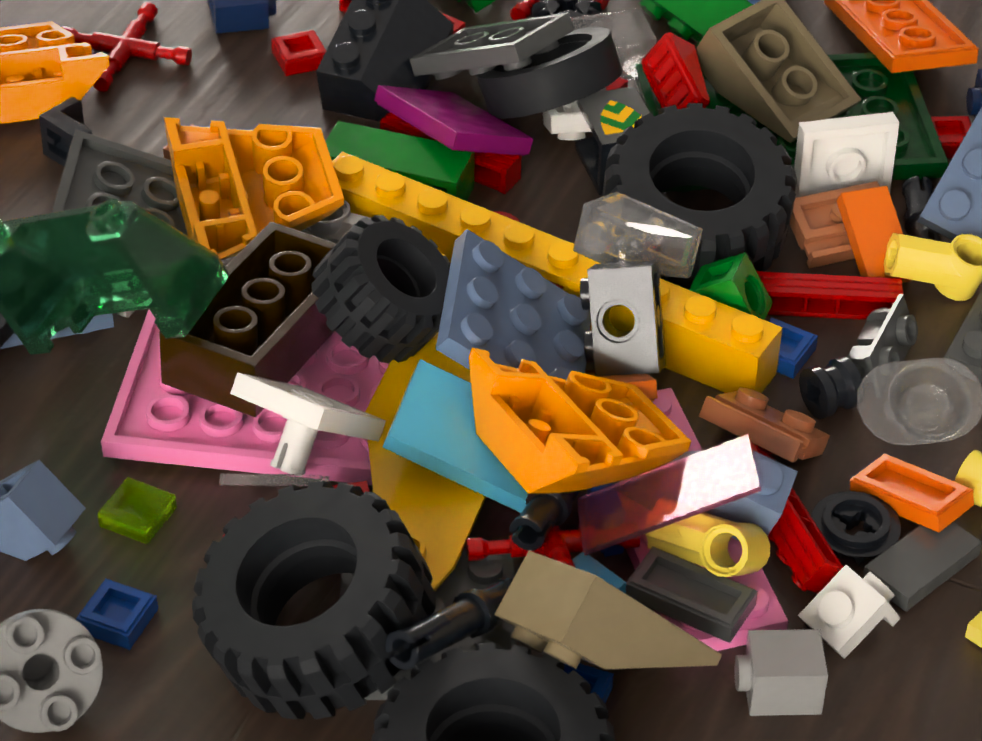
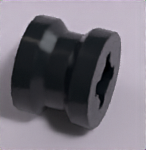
[799,356,865,419]

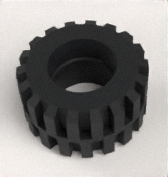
[312,215,451,363]

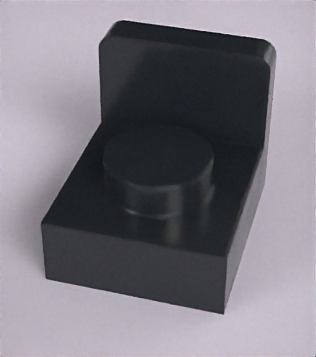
[39,97,93,166]

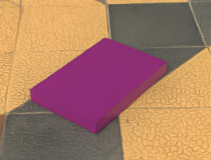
[374,85,533,156]

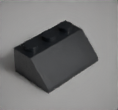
[316,0,454,122]

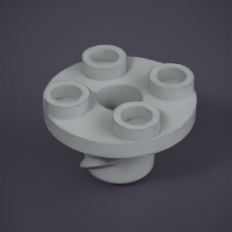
[0,609,103,733]

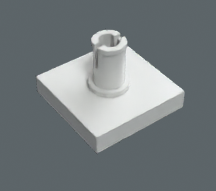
[794,112,899,198]
[230,372,386,477]

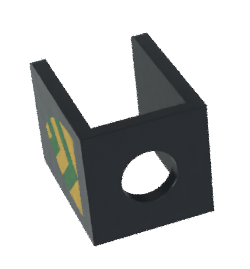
[575,87,650,195]

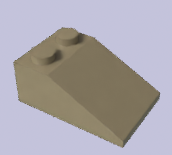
[696,0,862,143]
[494,551,722,669]

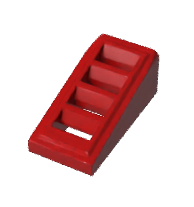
[641,32,710,109]

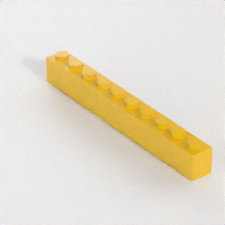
[332,152,783,393]

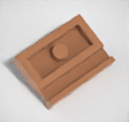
[789,181,880,269]
[699,387,830,463]

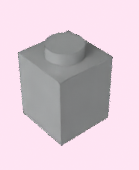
[734,629,828,716]

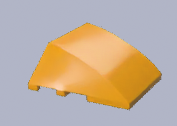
[0,22,110,124]
[164,117,344,267]
[469,347,691,494]

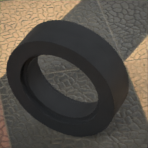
[476,27,623,119]

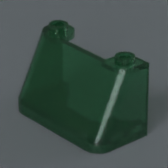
[0,199,228,355]

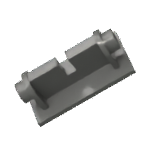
[847,294,918,399]

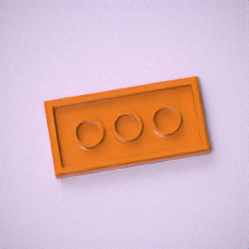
[824,0,979,73]

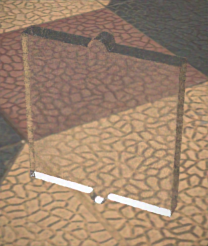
[219,473,329,488]

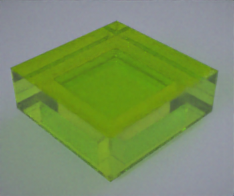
[97,477,177,544]

